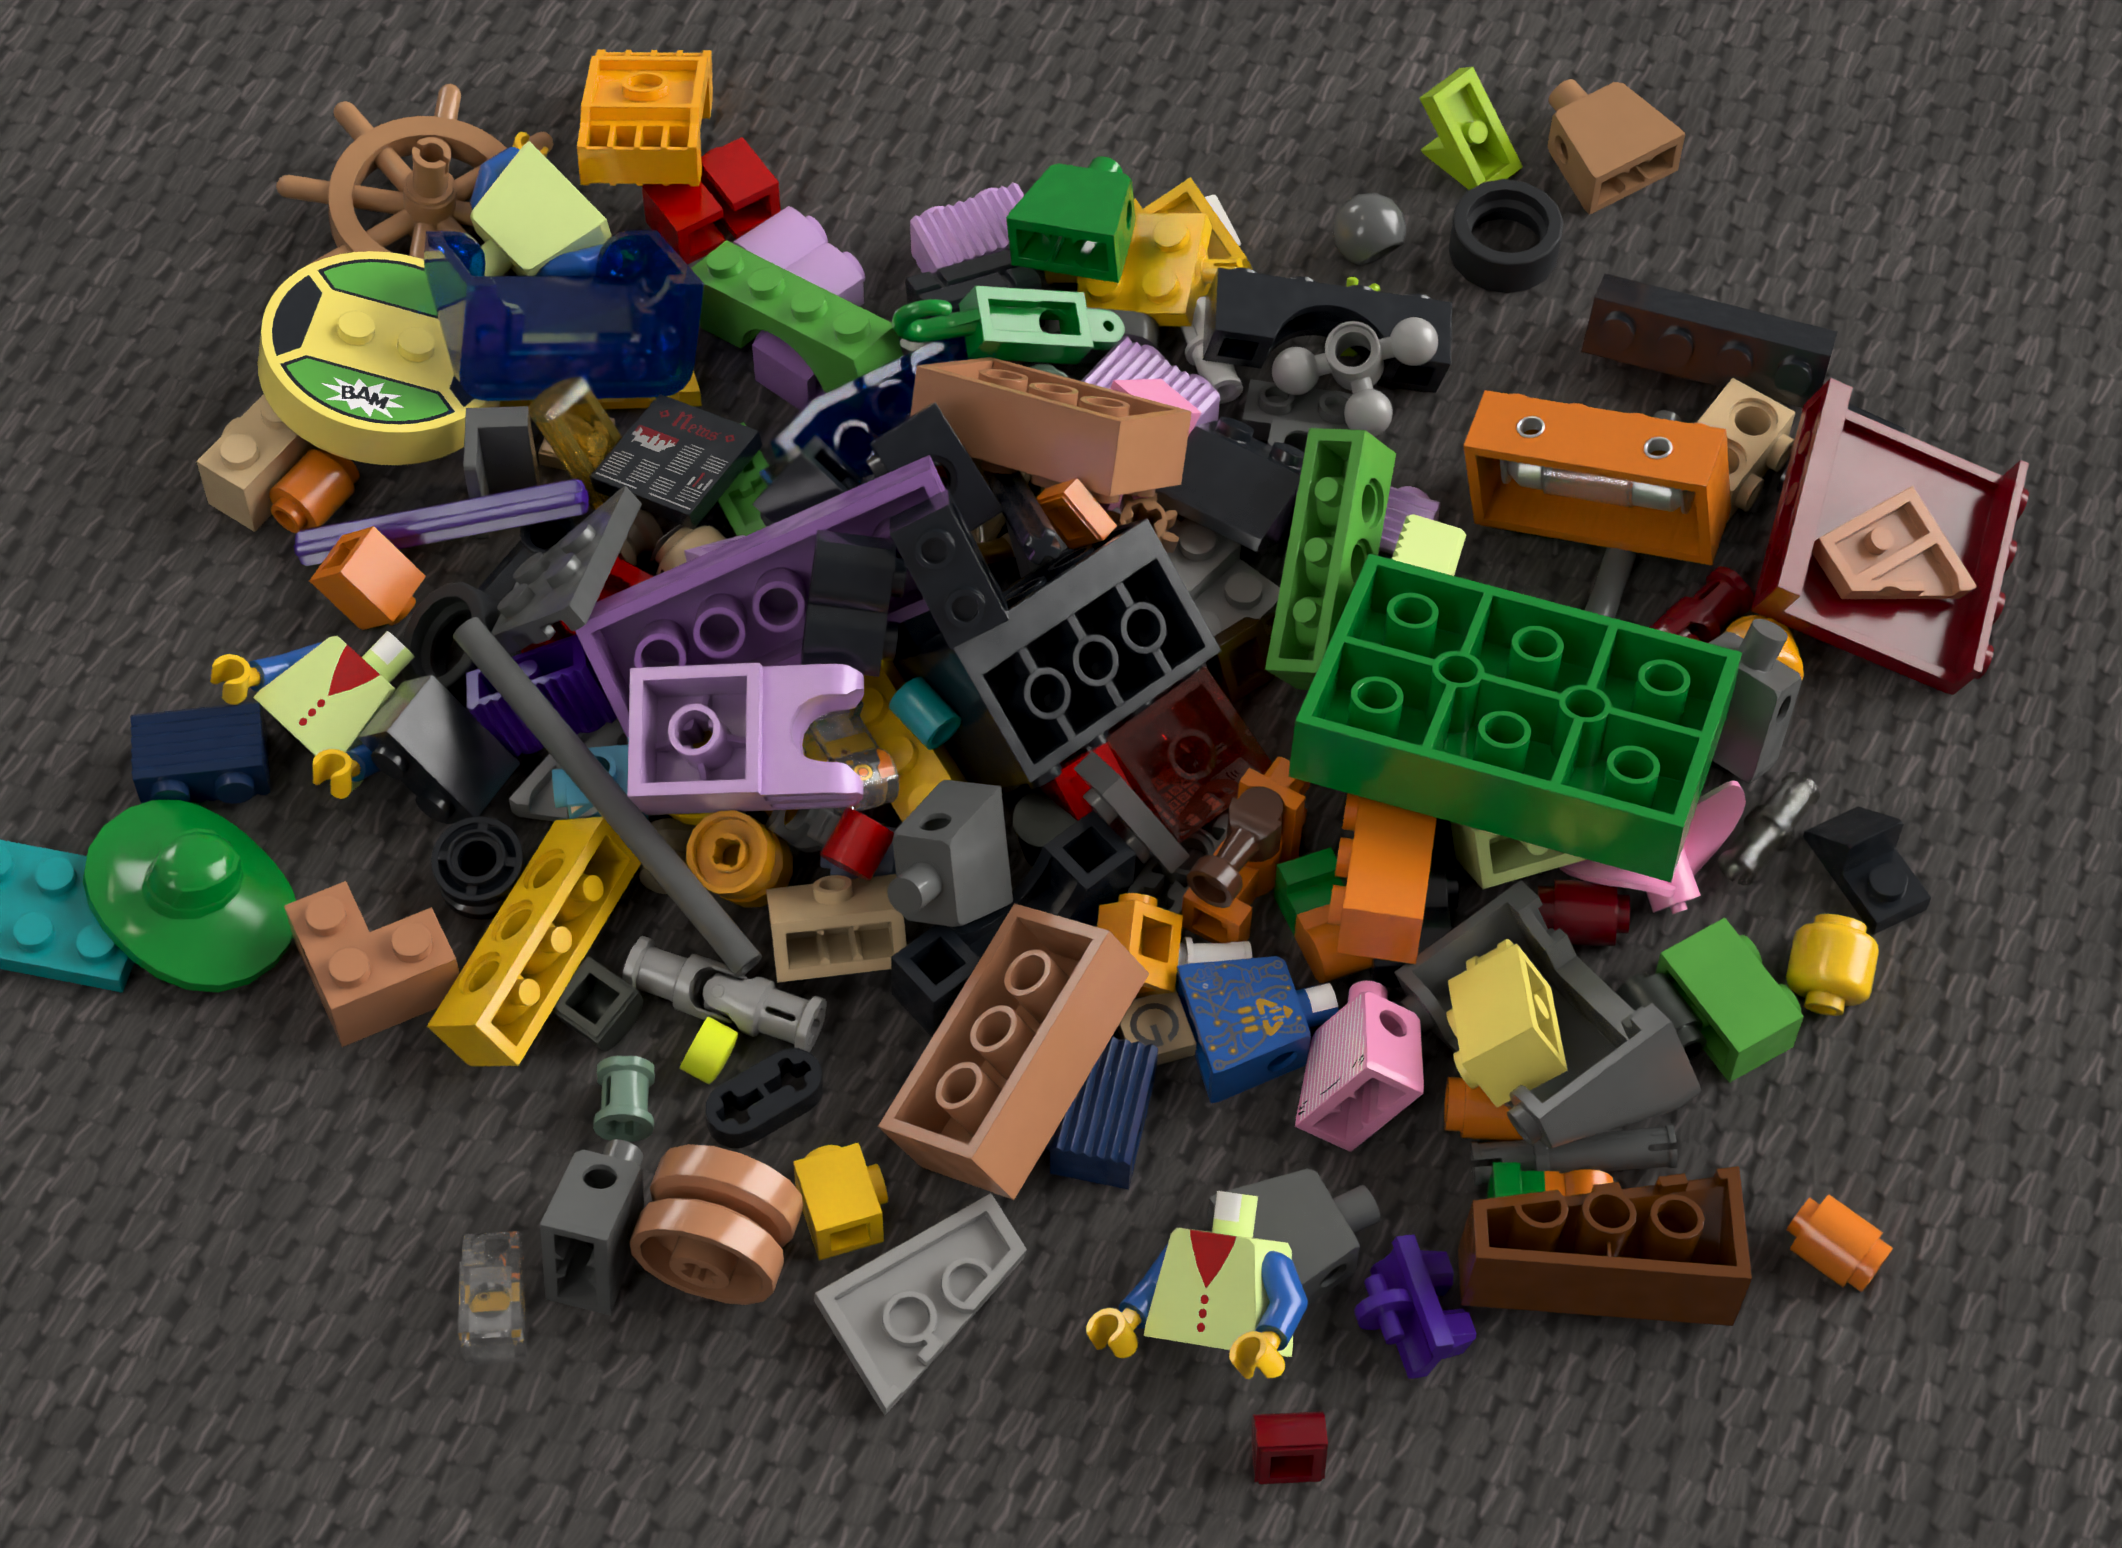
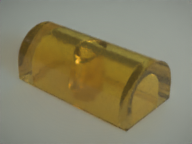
[528,377,622,511]

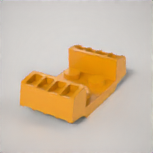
[577,49,713,186]

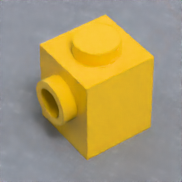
[793,1142,888,1260]

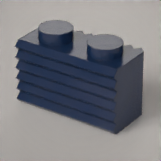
[130,701,270,804]
[1044,1036,1158,1190]

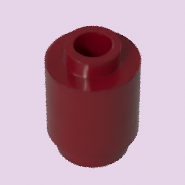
[1538,880,1630,946]

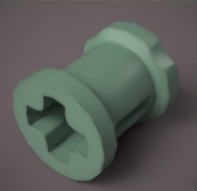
[593,1055,655,1142]

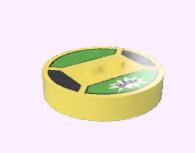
[258,251,508,465]

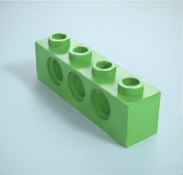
[1265,428,1396,690]

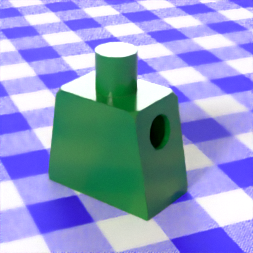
[1006,156,1135,283]

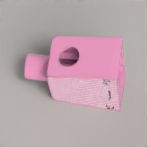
[1295,981,1424,1152]

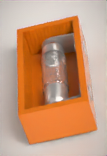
[1463,390,1731,565]

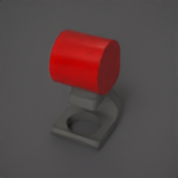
[764,807,894,881]

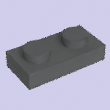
[1074,751,1190,874]

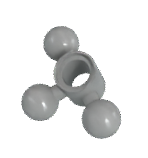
[1272,317,1438,437]

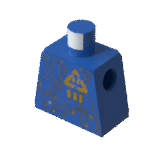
[1176,956,1339,1104]

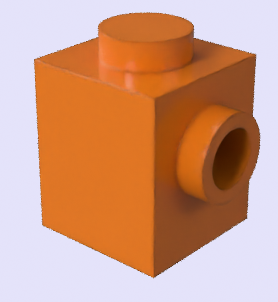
[309,526,426,630]

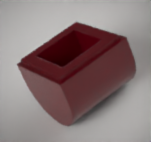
[1251,1411,1328,1484]

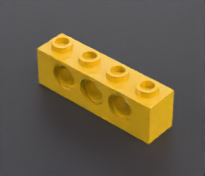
[427,817,641,1066]

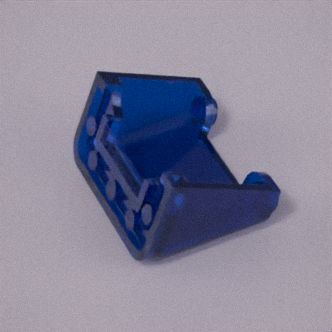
[424,230,704,401]

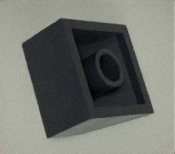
[1155,417,1304,552]

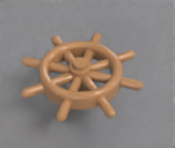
[276,84,554,317]

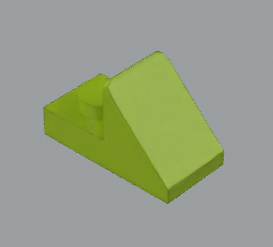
[1419,67,1523,190]

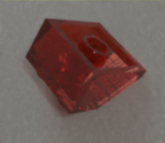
[1106,667,1273,844]

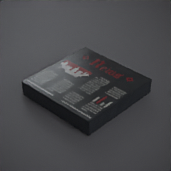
[589,394,763,530]

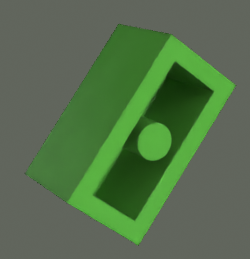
[1655,918,1804,1083]

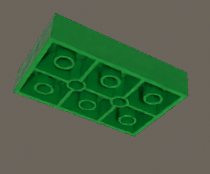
[1288,554,1742,882]

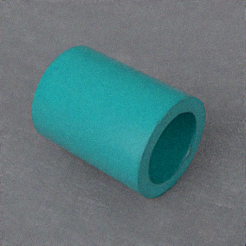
[889,677,961,750]

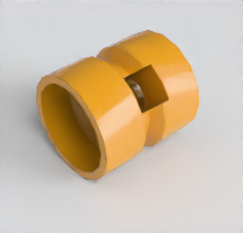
[686,810,793,907]

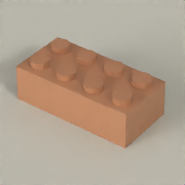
[910,357,1192,503]
[878,903,1149,1200]

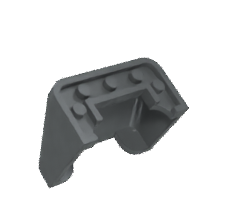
[1394,880,1701,1149]

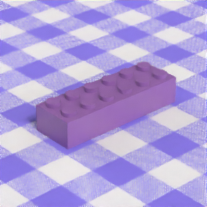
[575,455,945,739]

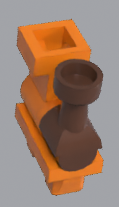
[1182,757,1310,943]

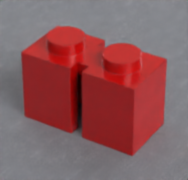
[642,137,781,268]

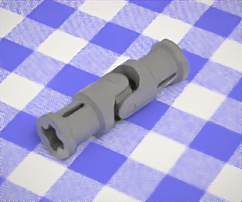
[623,936,827,1052]

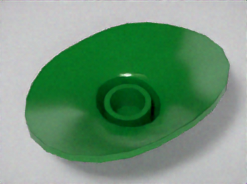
[82,800,296,993]

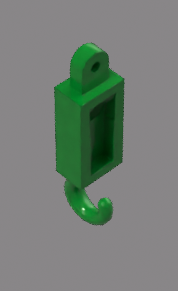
[892,286,1125,364]

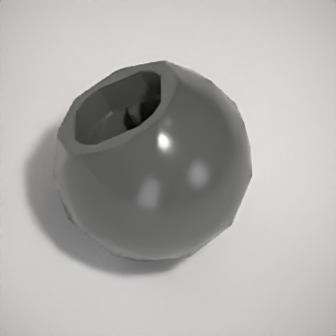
[1332,193,1407,266]

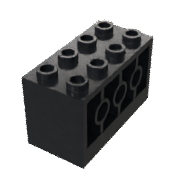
[897,518,1221,794]

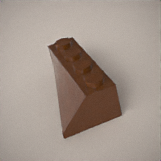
[1458,1166,1752,1326]

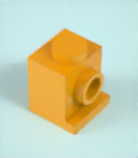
[1097,893,1183,998]

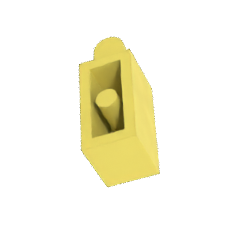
[1446,939,1568,1107]

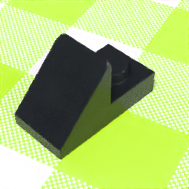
[1803,806,1931,935]

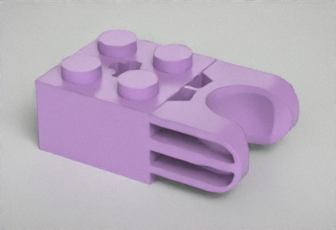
[627,663,864,815]

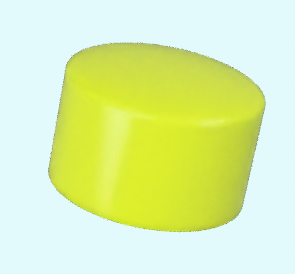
[679,1016,738,1084]

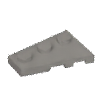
[814,1193,1027,1415]

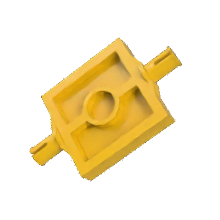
[1045,213,1243,326]

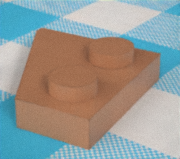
[1812,485,1977,599]

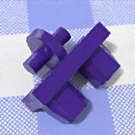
[1354,1235,1477,1379]

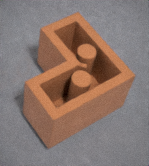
[284,881,460,1047]

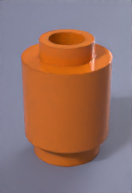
[269,448,360,533]
[1444,1077,1524,1141]
[1786,1194,1893,1293]

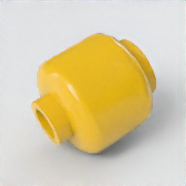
[1786,914,1879,1016]

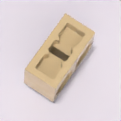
[1697,378,1795,522]

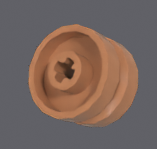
[629,1144,803,1305]

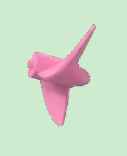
[1559,781,1746,914]

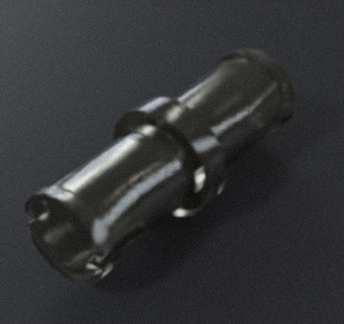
[1718,772,1820,886]

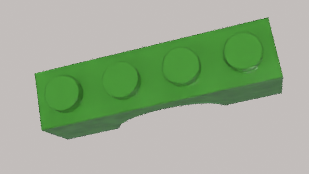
[685,240,909,414]

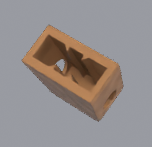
[1548,79,1685,215]

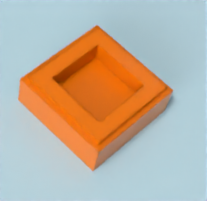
[1036,478,1117,549]

